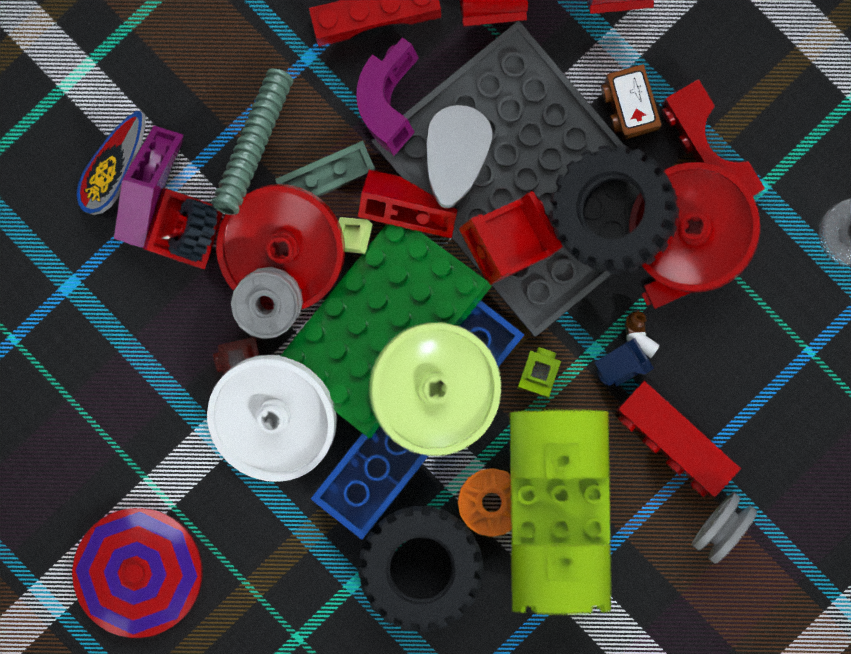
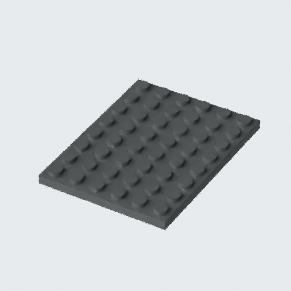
[372,21,640,338]

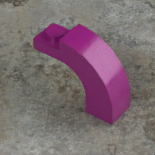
[356,37,419,156]

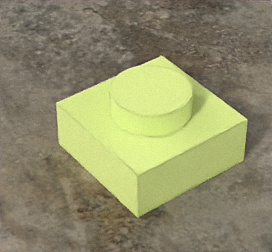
[339,217,373,254]

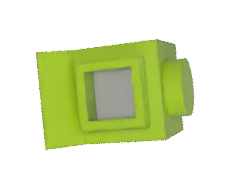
[517,347,561,399]

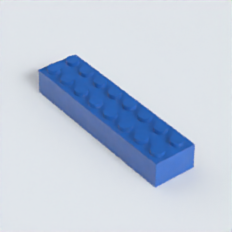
[311,300,524,540]

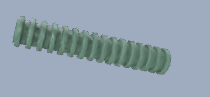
[211,68,293,215]

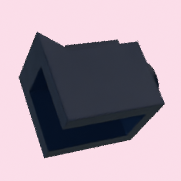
[594,338,654,386]

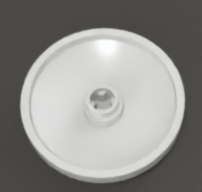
[207,355,337,482]

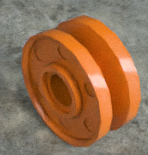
[458,468,511,537]

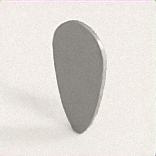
[426,105,492,208]

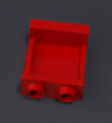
[459,191,563,285]

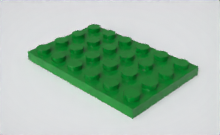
[280,224,492,439]

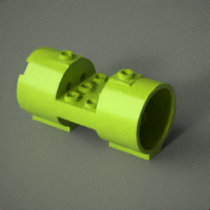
[510,411,611,614]

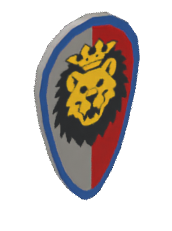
[77,111,146,215]

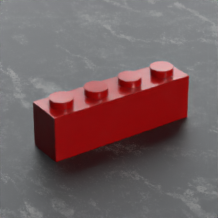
[616,381,741,498]

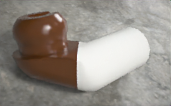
[625,311,660,358]

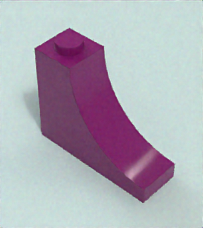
[114,126,184,248]

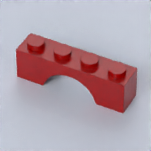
[309,0,441,47]
[662,79,765,197]

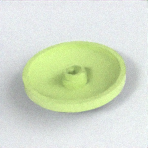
[370,323,501,456]

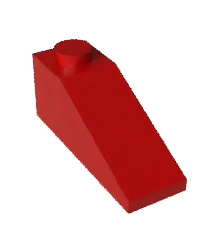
[358,169,458,238]

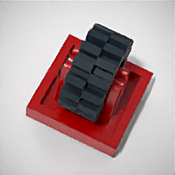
[143,188,223,269]

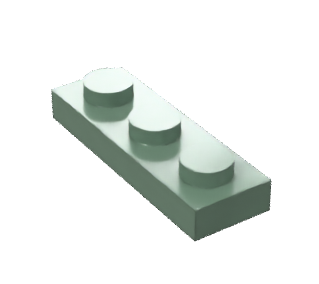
[275,141,376,197]

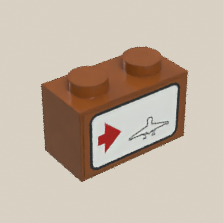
[601,64,661,141]

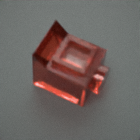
[213,336,259,375]

